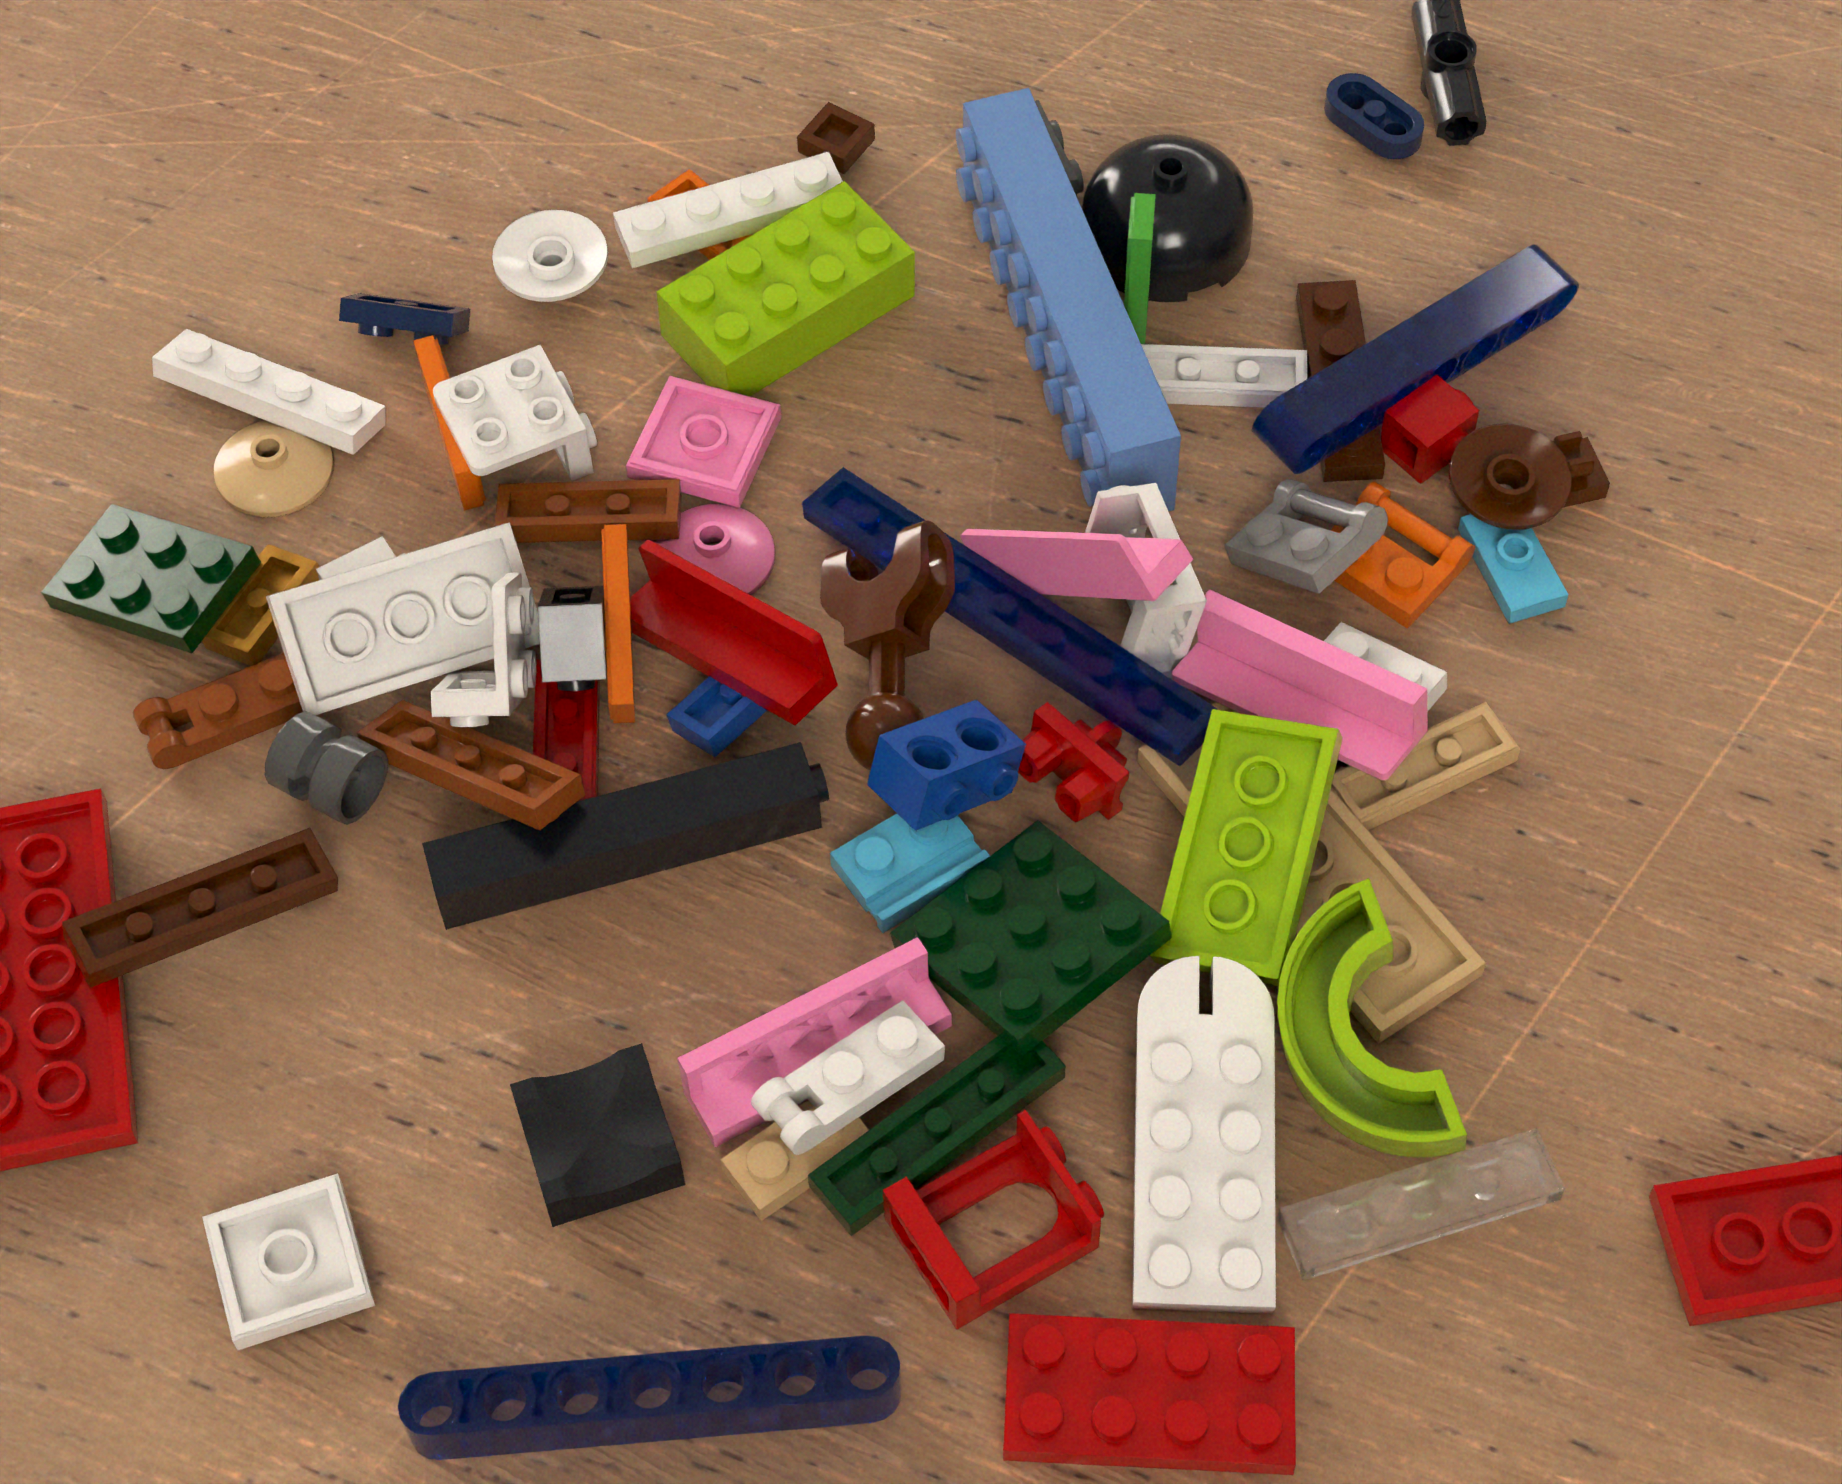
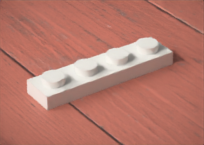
[613,152,843,268]
[152,329,386,455]

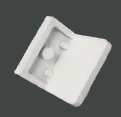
[433,345,597,481]
[431,573,536,727]

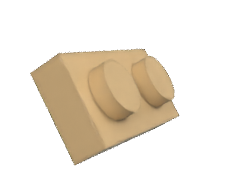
[720,1100,869,1221]

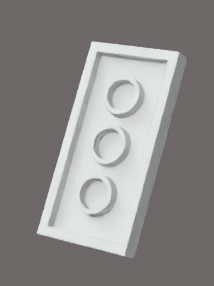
[266,522,540,715]

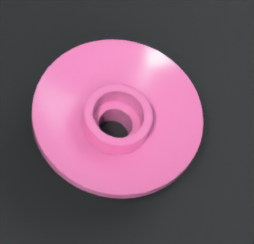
[655,504,775,595]

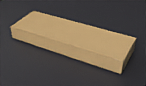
[1331,702,1520,830]

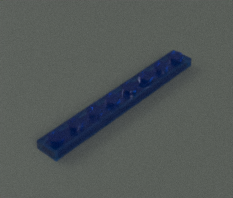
[802,467,1219,767]

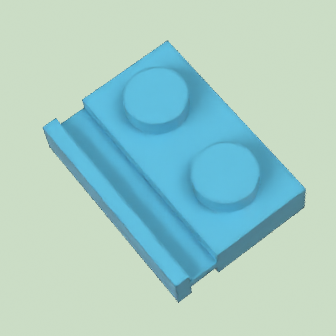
[830,814,990,933]

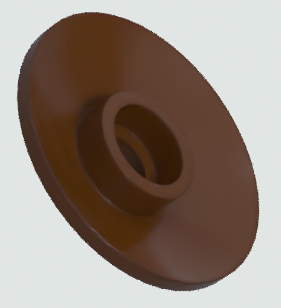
[1449,423,1572,530]

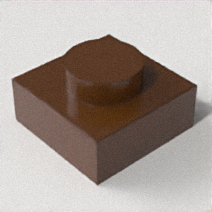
[797,102,875,174]

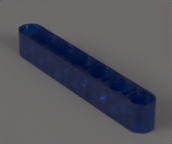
[1252,244,1579,474]
[398,1336,902,1460]

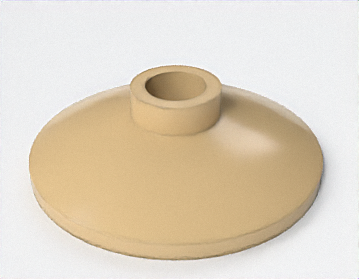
[214,420,334,518]

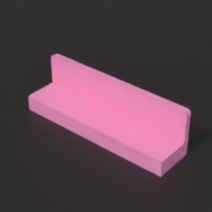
[960,529,1193,601]
[1172,589,1428,780]

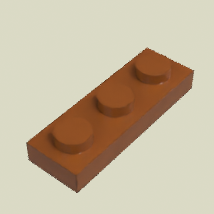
[494,479,682,543]

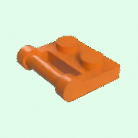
[1330,481,1475,629]

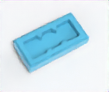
[1458,514,1569,624]

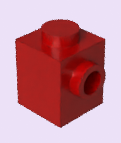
[1381,374,1480,484]

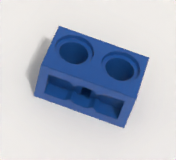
[867,699,1026,831]

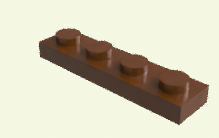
[1296,280,1385,482]
[62,828,338,988]

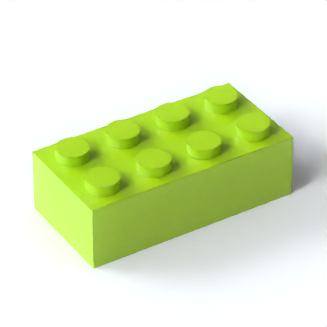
[656,181,915,396]

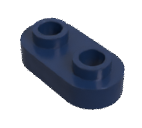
[1324,73,1424,159]

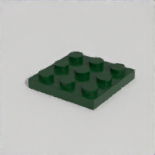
[890,820,1172,1057]

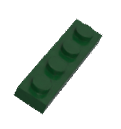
[808,1036,1066,1236]

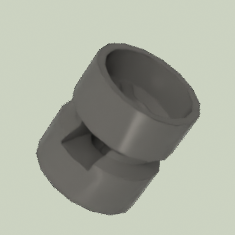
[265,711,388,825]

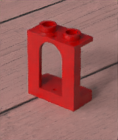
[882,1109,1104,1330]

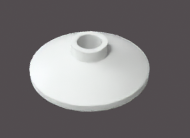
[492,210,608,302]

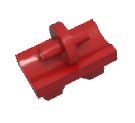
[1018,702,1130,823]

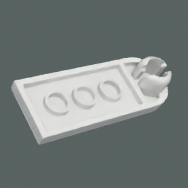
[1132,956,1276,1314]

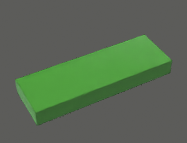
[1124,193,1156,344]

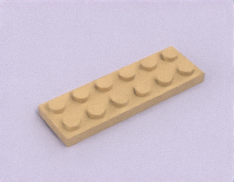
[1137,702,1486,1044]

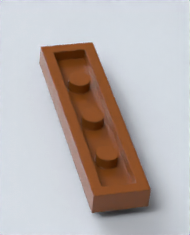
[357,699,585,830]

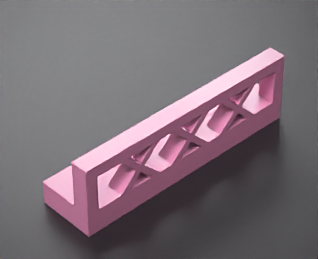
[677,937,952,1147]

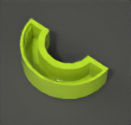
[1277,878,1467,1157]

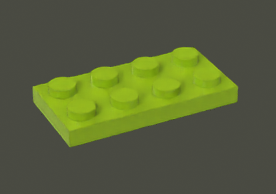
[1150,709,1343,986]

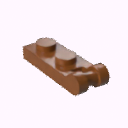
[133,653,303,769]

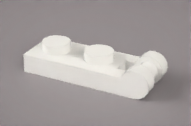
[751,1000,945,1155]

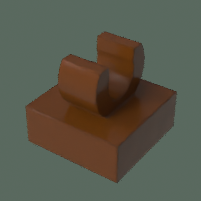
[1553,431,1610,508]

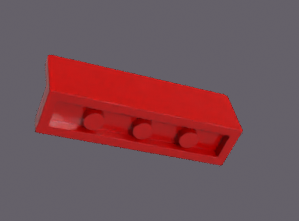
[630,540,838,726]

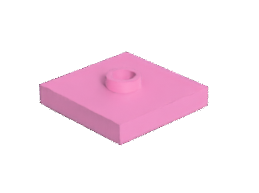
[626,376,781,508]

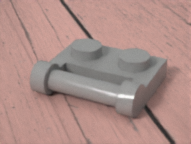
[1224,479,1388,594]

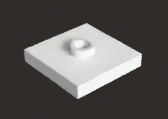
[202,1173,375,1350]

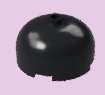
[1082,134,1253,302]

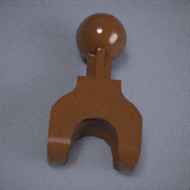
[820,520,955,770]

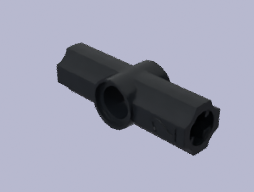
[1411,0,1487,146]

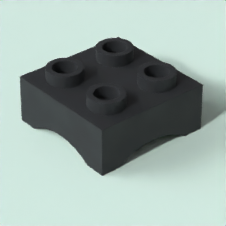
[510,1043,685,1227]

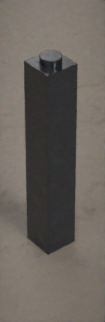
[422,742,829,930]

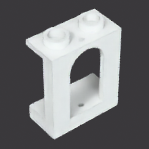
[1085,483,1207,686]

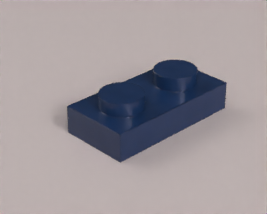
[339,293,471,345]

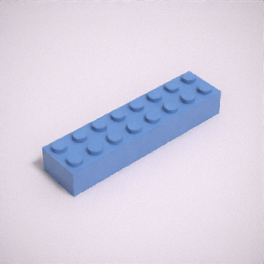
[956,88,1181,511]

